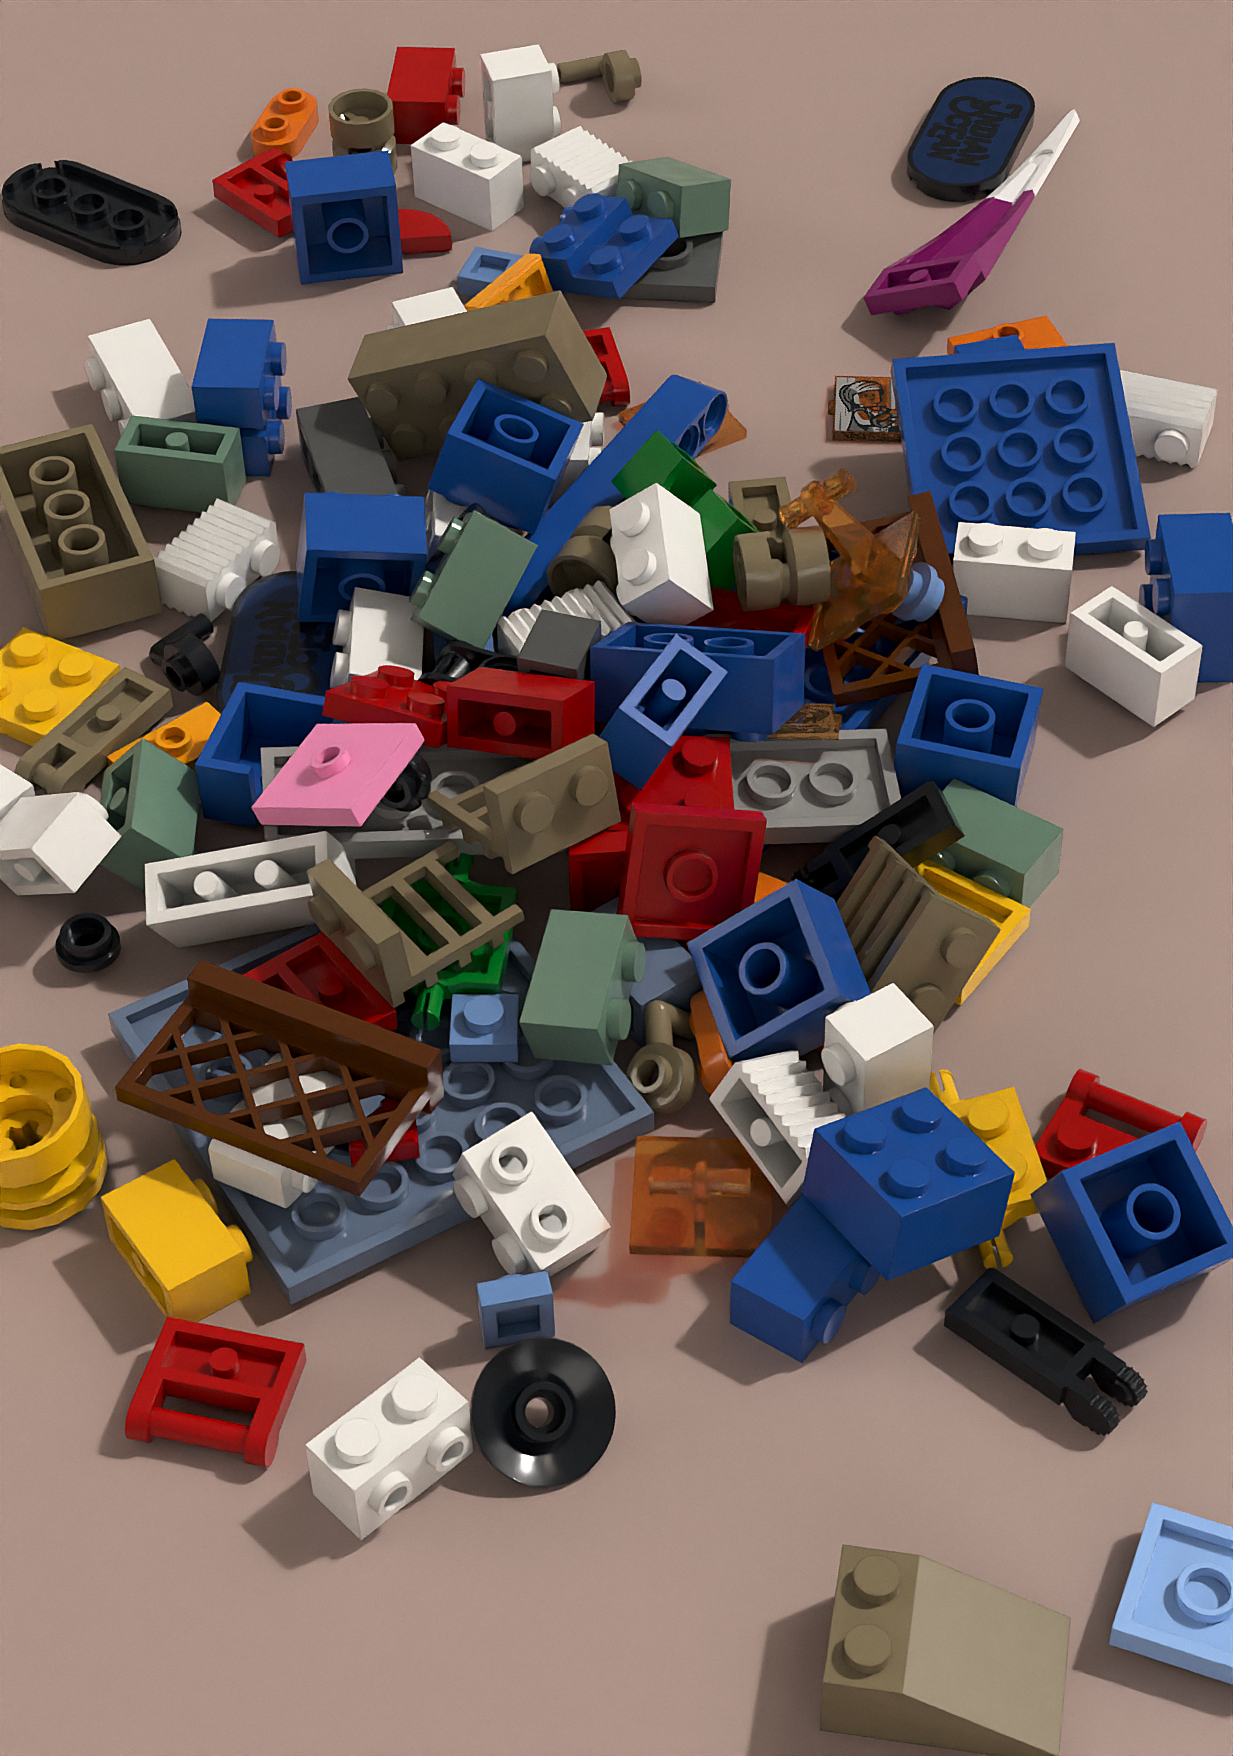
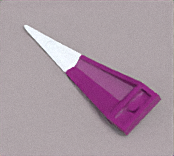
[863,109,1080,315]

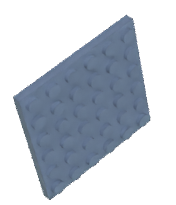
[108,866,655,1305]

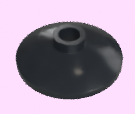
[470,1337,616,1487]

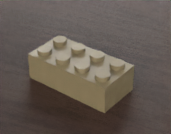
[347,290,607,461]
[0,424,163,641]

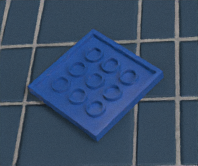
[890,343,1151,565]

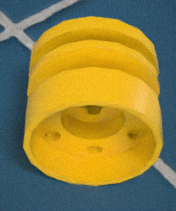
[0,1043,109,1230]

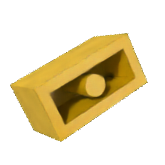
[101,1159,253,1322]

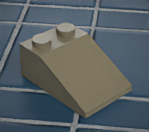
[820,1544,1071,1756]

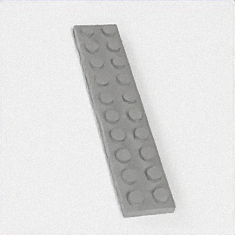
[261,729,901,859]

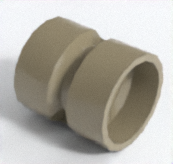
[328,88,398,174]
[547,506,619,599]
[733,525,831,612]

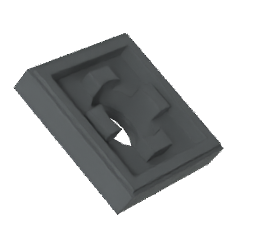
[620,231,723,303]

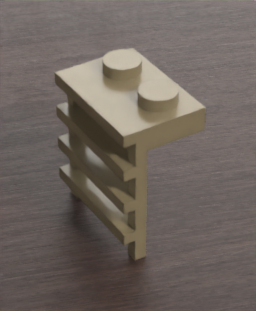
[426,734,621,874]
[836,835,1001,1034]
[307,840,525,1008]

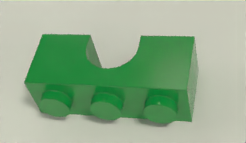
[611,430,760,591]

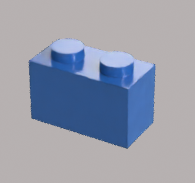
[599,634,728,791]
[730,1194,880,1363]

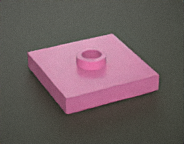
[251,723,425,827]

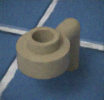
[557,50,642,102]
[626,1000,698,1114]

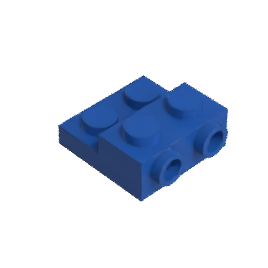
[529,193,679,299]

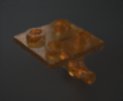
[779,468,922,652]
[629,1136,772,1258]

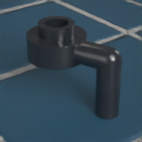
[149,613,221,696]

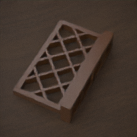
[812,491,979,708]
[115,960,444,1196]

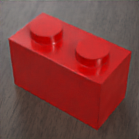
[387,47,465,144]
[447,667,595,759]

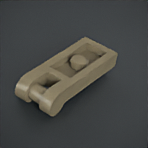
[14,667,173,795]

